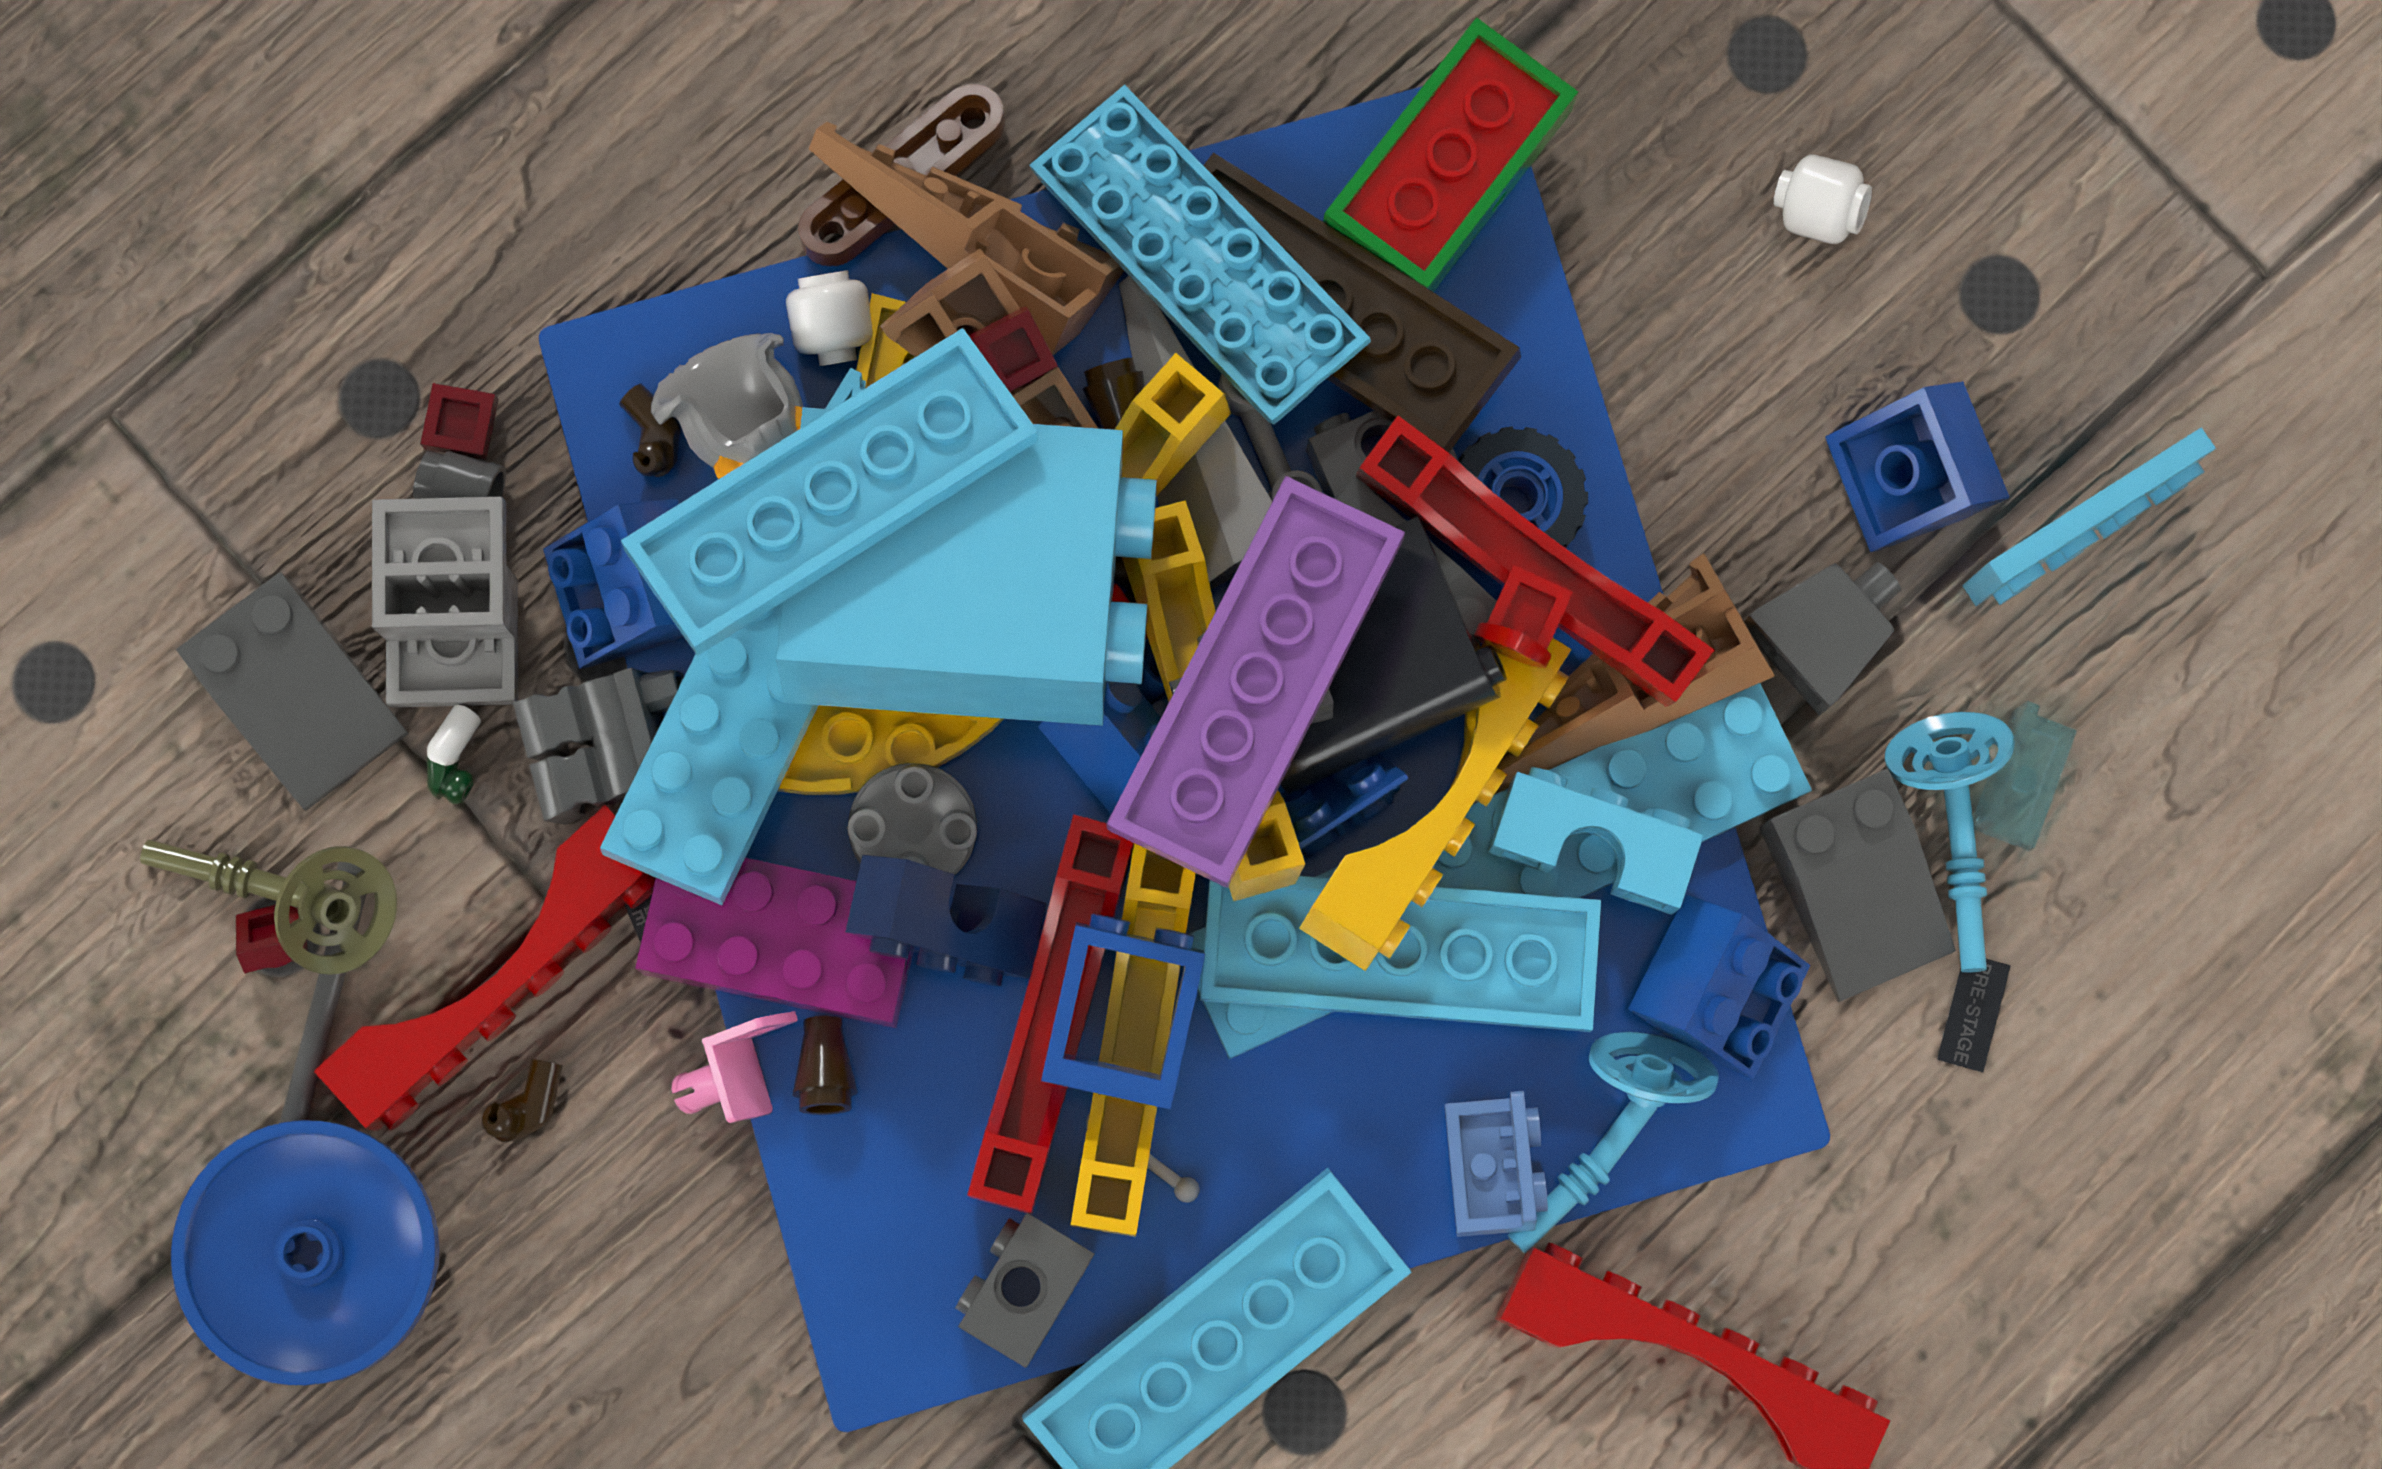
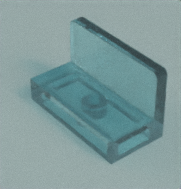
[1973,701,2077,851]

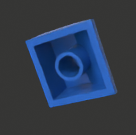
[1825,381,2010,552]

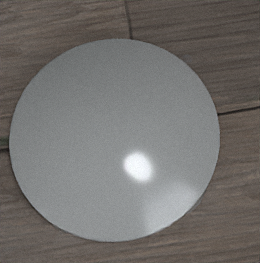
[847,763,977,875]

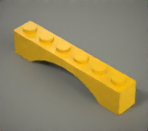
[1114,353,1231,497]
[1122,500,1305,902]
[1299,638,1572,971]
[1071,843,1196,1237]

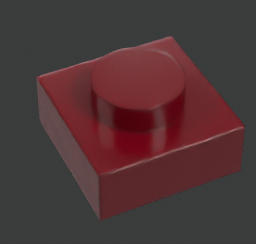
[969,306,1058,392]
[420,383,499,460]
[236,904,307,974]

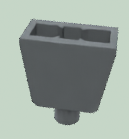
[1744,562,1901,716]

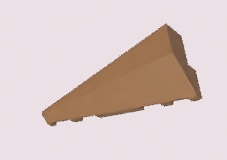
[809,122,1124,355]
[881,248,1097,428]
[1475,553,1775,804]

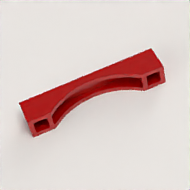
[1355,416,1715,707]
[314,805,656,1132]
[967,814,1134,1215]
[1495,1242,1891,1469]

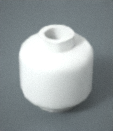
[1774,155,1872,244]
[786,270,873,366]

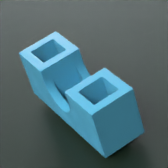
[1487,767,1704,915]

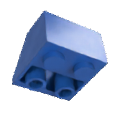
[543,499,683,669]
[1038,642,1169,814]
[1628,894,1811,1079]

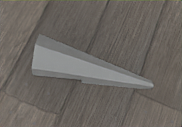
[1119,276,1272,589]

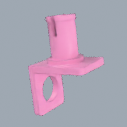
[671,1011,798,1123]

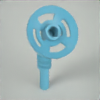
[1885,712,2014,972]
[1507,1032,1719,1254]

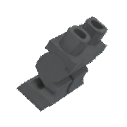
[513,668,684,825]

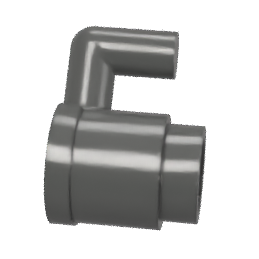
[413,450,506,499]

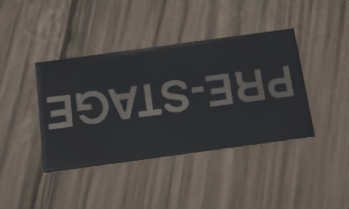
[1937,959,2011,1073]

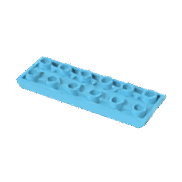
[1030,85,1371,425]

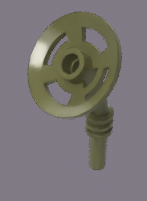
[140,839,397,975]

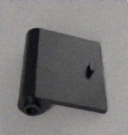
[1280,516,1507,794]

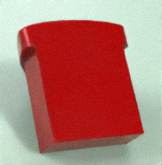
[1474,565,1573,668]

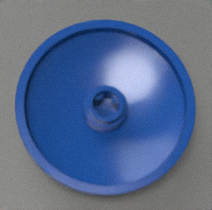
[171,1120,440,1385]

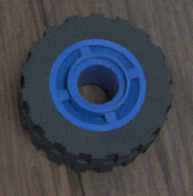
[1457,426,1588,548]

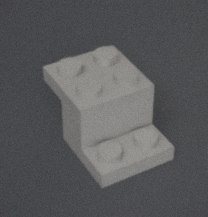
[372,497,518,708]

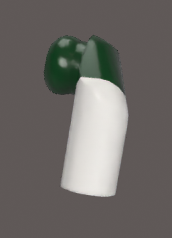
[427,704,481,804]

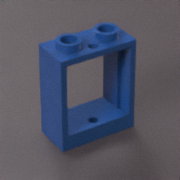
[1041,913,1205,1110]

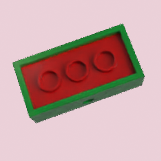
[1323,17,1579,292]

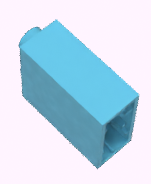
[776,407,1157,726]

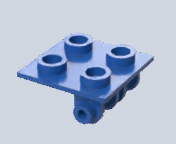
[1281,754,1409,858]

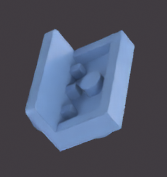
[1445,1091,1548,1237]

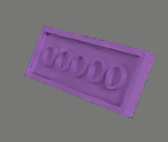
[1106,476,1405,888]

